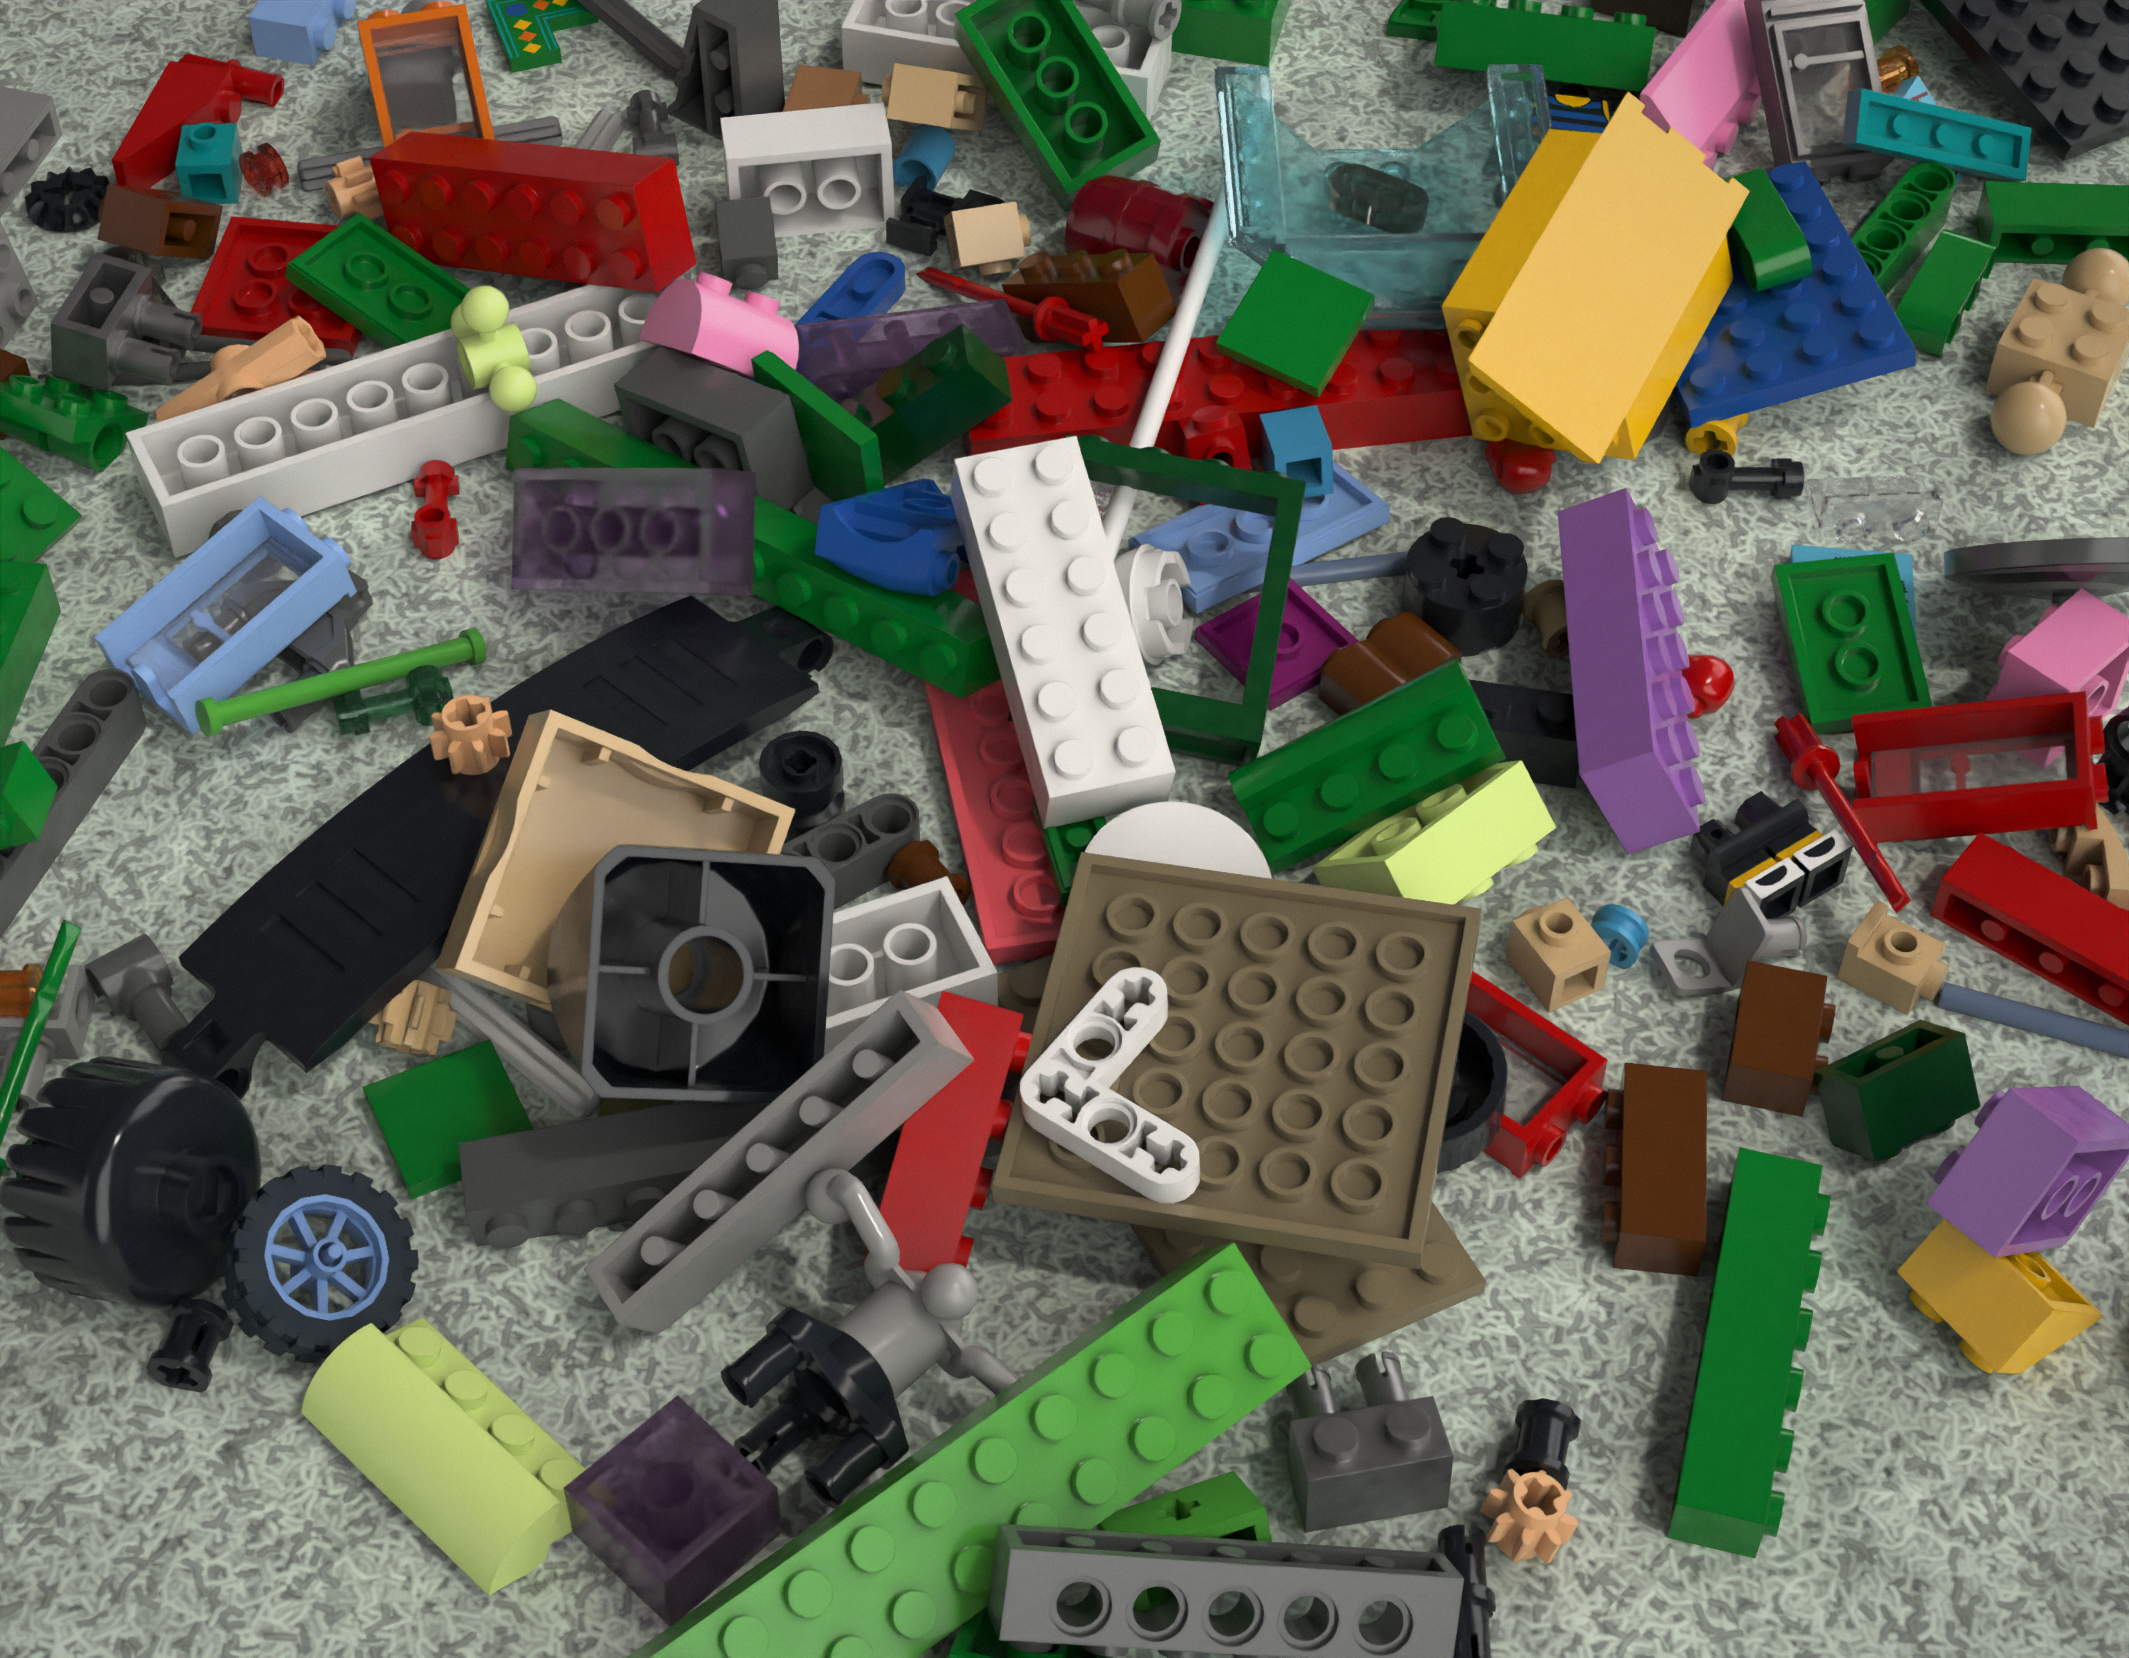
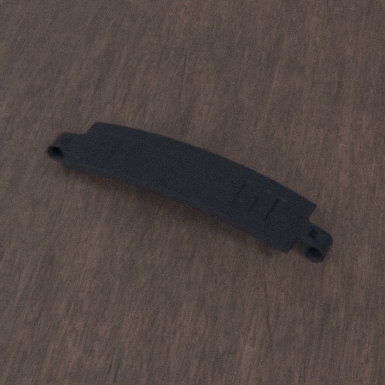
[161,595,834,1100]

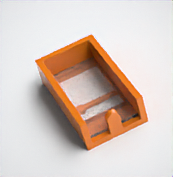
[357,1,495,148]

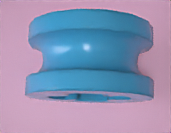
[1590,904,1649,969]

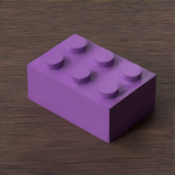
[1926,1086,2129,1258]

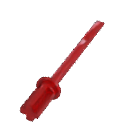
[916,266,1109,351]
[1774,713,1911,913]

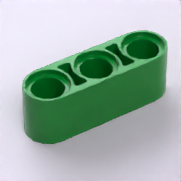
[1722,167,1812,292]
[1895,229,1998,358]

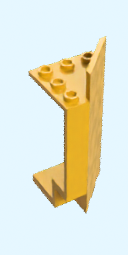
[1442,91,1750,464]

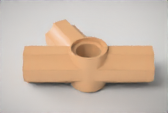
[155,315,327,422]

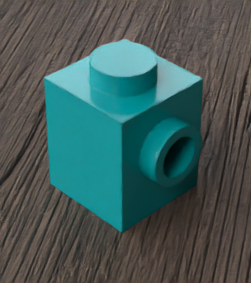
[175,122,245,204]

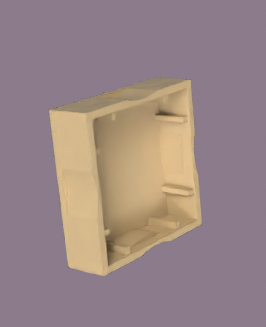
[435,709,795,1013]

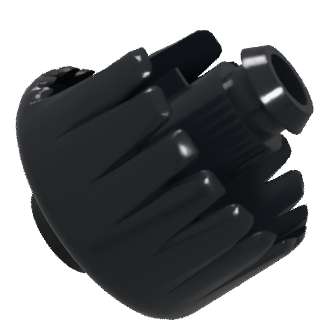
[0,1056,261,1309]

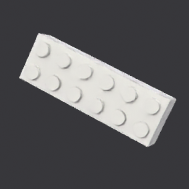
[841,0,1172,121]
[950,436,1176,829]

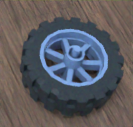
[217,1165,419,1363]

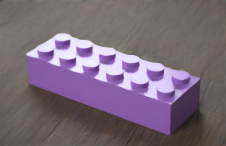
[1558,488,1705,854]

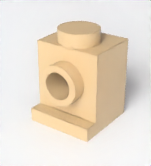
[1837,900,1949,1015]

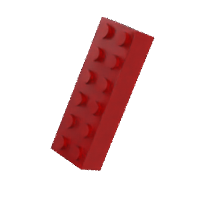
[369,131,697,293]

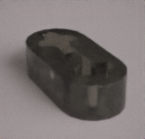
[1328,163,1429,236]

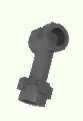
[626,90,679,166]

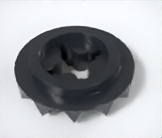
[24,166,110,232]

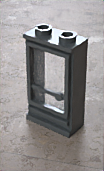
[1744,0,1896,187]

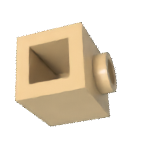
[943,201,1031,277]
[1506,897,1611,1013]

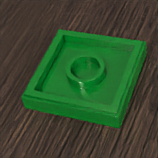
[1216,249,1376,398]
[362,1039,534,1200]

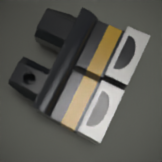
[1690,791,1853,919]

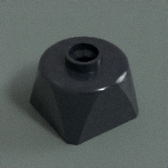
[547,844,836,1103]

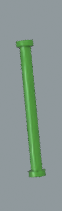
[195,628,486,737]

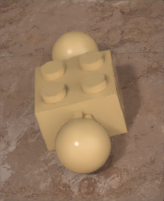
[1985,248,2129,455]

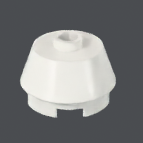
[1114,544,1193,665]

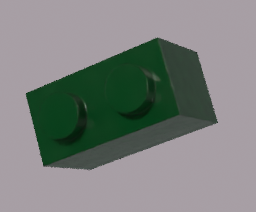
[1815,1019,1981,1161]

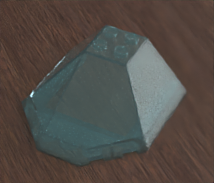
[1214,64,1552,330]

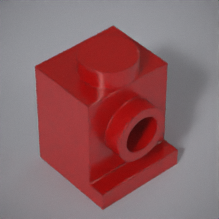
[1178,406,1252,506]

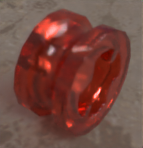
[239,142,289,198]

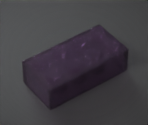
[511,468,756,596]

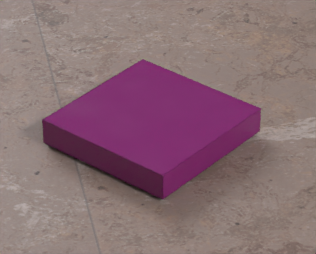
[1195,578,1360,711]

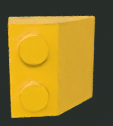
[1896,1218,2104,1374]

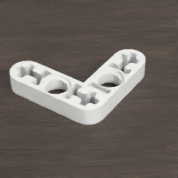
[1020,967,1200,1204]

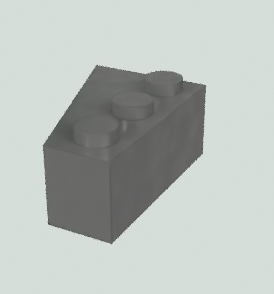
[667,0,785,141]

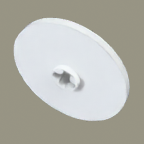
[1085,801,1272,879]

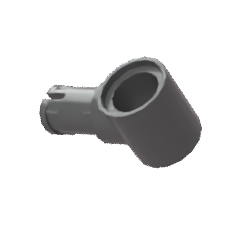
[84,933,189,1056]

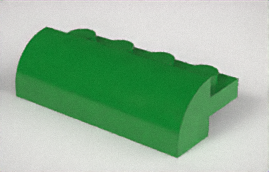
[1228,657,1506,874]

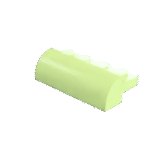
[301,1317,611,1596]

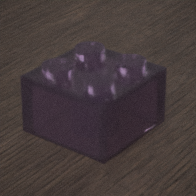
[564,1395,782,1627]

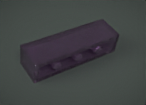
[794,299,1026,404]

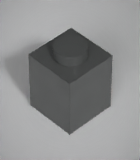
[715,196,778,289]

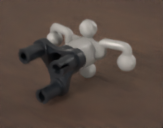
[720,1168,1020,1509]

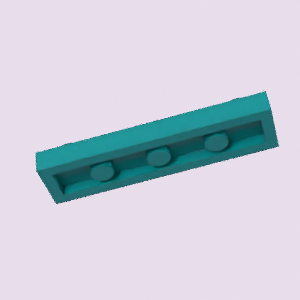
[1842,88,2032,182]

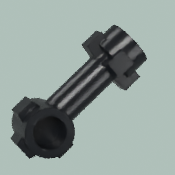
[1689,449,1804,504]

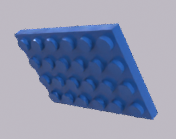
[1673,161,1916,428]

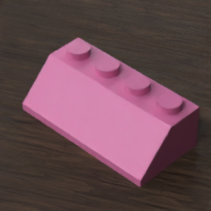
[1639,0,1762,171]

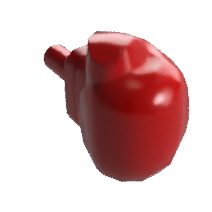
[1484,438,1557,494]
[1682,654,1735,718]

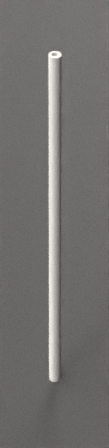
[1102,84,1274,562]

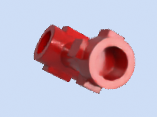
[411,460,460,559]

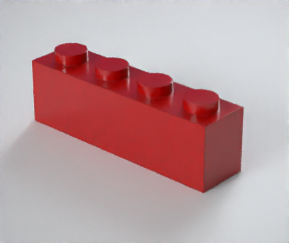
[1930,832,2129,1026]
[863,991,1032,1273]

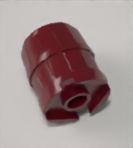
[1064,175,1214,306]

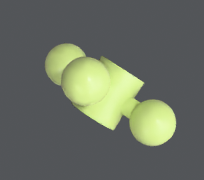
[451,285,537,413]

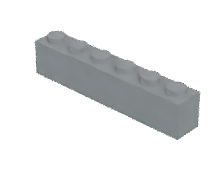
[584,989,975,1334]

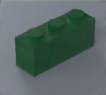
[839,323,1012,486]

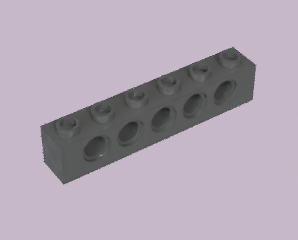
[987,1524,1464,1658]

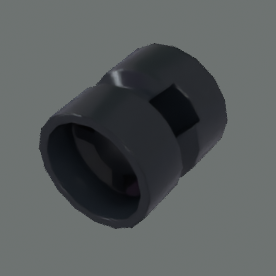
[759,730,846,843]

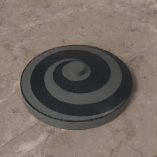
[1944,537,2129,605]

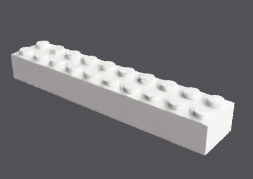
[125,275,685,558]

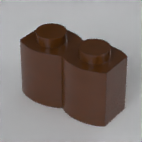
[1319,611,1462,716]

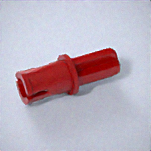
[178,53,285,108]

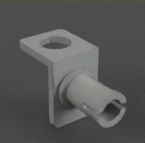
[1649,887,1807,996]
[0,965,95,1112]

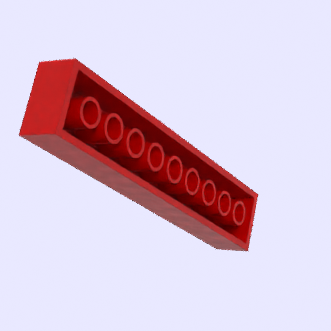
[962,312,1473,459]

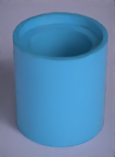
[893,124,956,191]

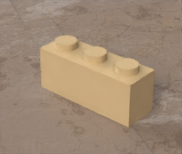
[881,63,989,132]

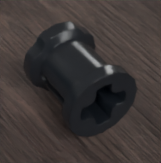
[146,1298,234,1393]
[1503,1398,1581,1490]

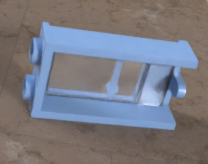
[94,496,357,735]

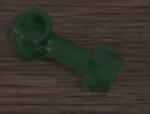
[332,665,454,736]

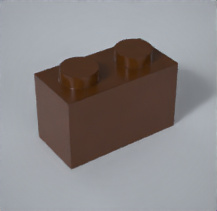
[97,184,223,259]
[1722,960,1836,1117]

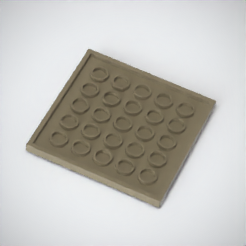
[992,852,1482,1270]

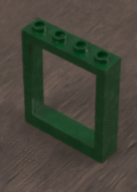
[1008,434,1306,767]

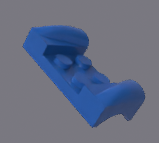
[815,478,969,597]

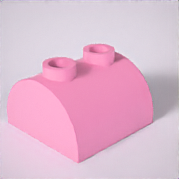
[639,271,799,381]

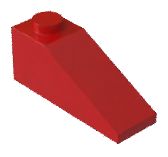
[112,61,241,188]

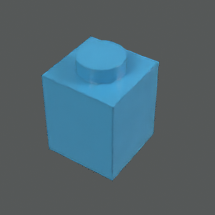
[1259,405,1334,498]

